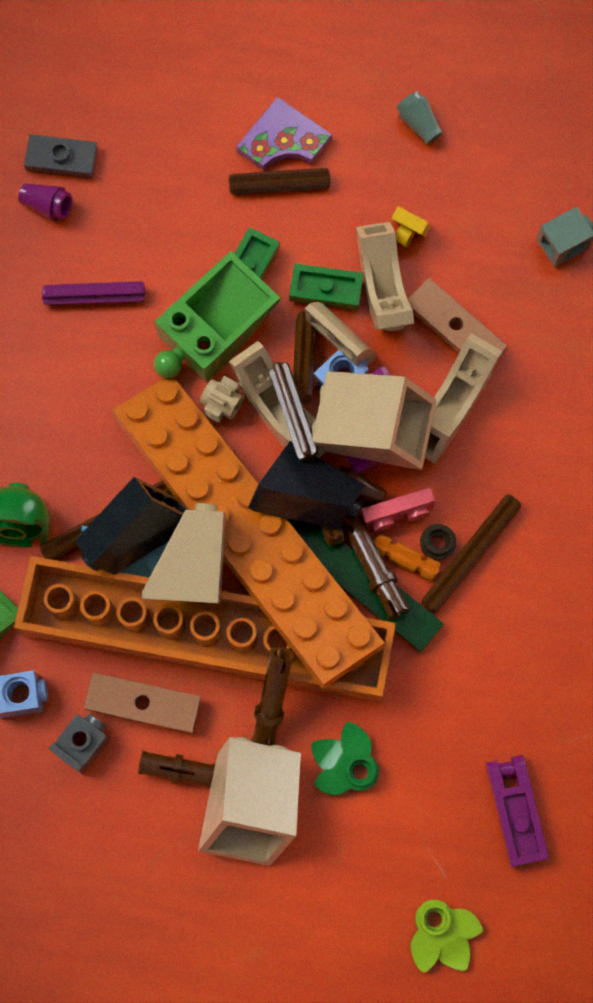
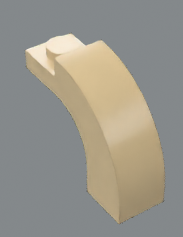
[355,222,414,331]
[425,333,503,463]
[229,341,327,458]

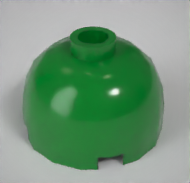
[0,482,50,548]

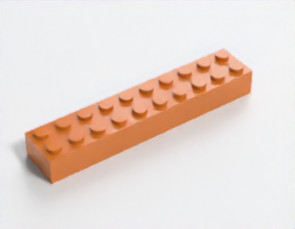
[14,556,396,702]

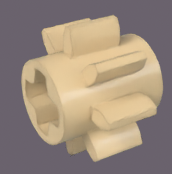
[200,376,244,423]

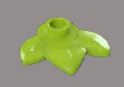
[410,900,483,973]

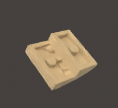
[305,302,377,367]

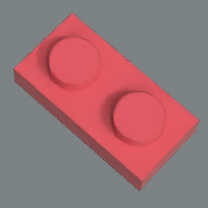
[361,487,435,532]

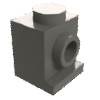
[49,713,110,775]

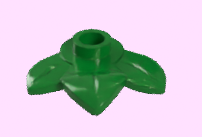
[311,722,379,795]

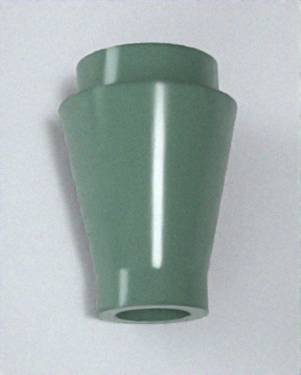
[396,91,443,145]

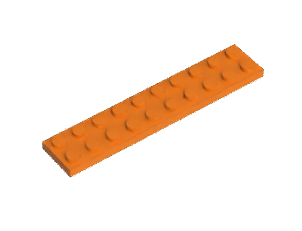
[112,377,385,689]

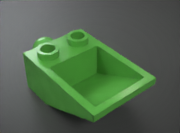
[154,251,281,383]

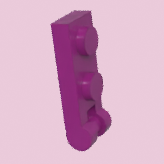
[485,755,549,867]

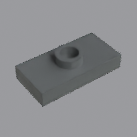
[24,134,98,179]

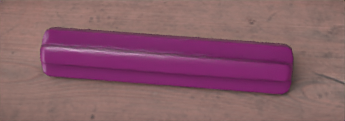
[42,281,146,306]

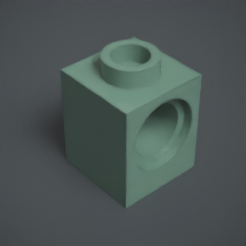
[536,206,593,267]

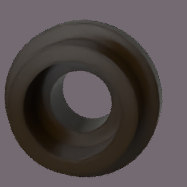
[420,524,456,560]

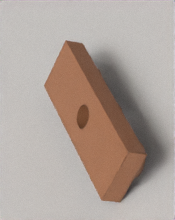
[408,278,507,355]
[84,673,201,734]

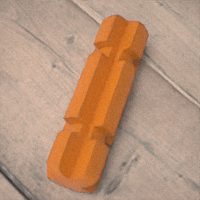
[374,534,441,581]

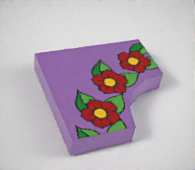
[236,97,332,171]

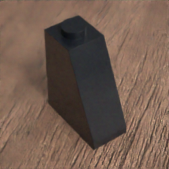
[248,441,366,530]
[75,477,186,575]

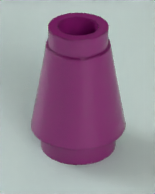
[18,183,73,221]

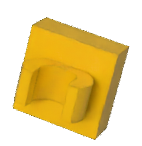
[391,206,432,248]

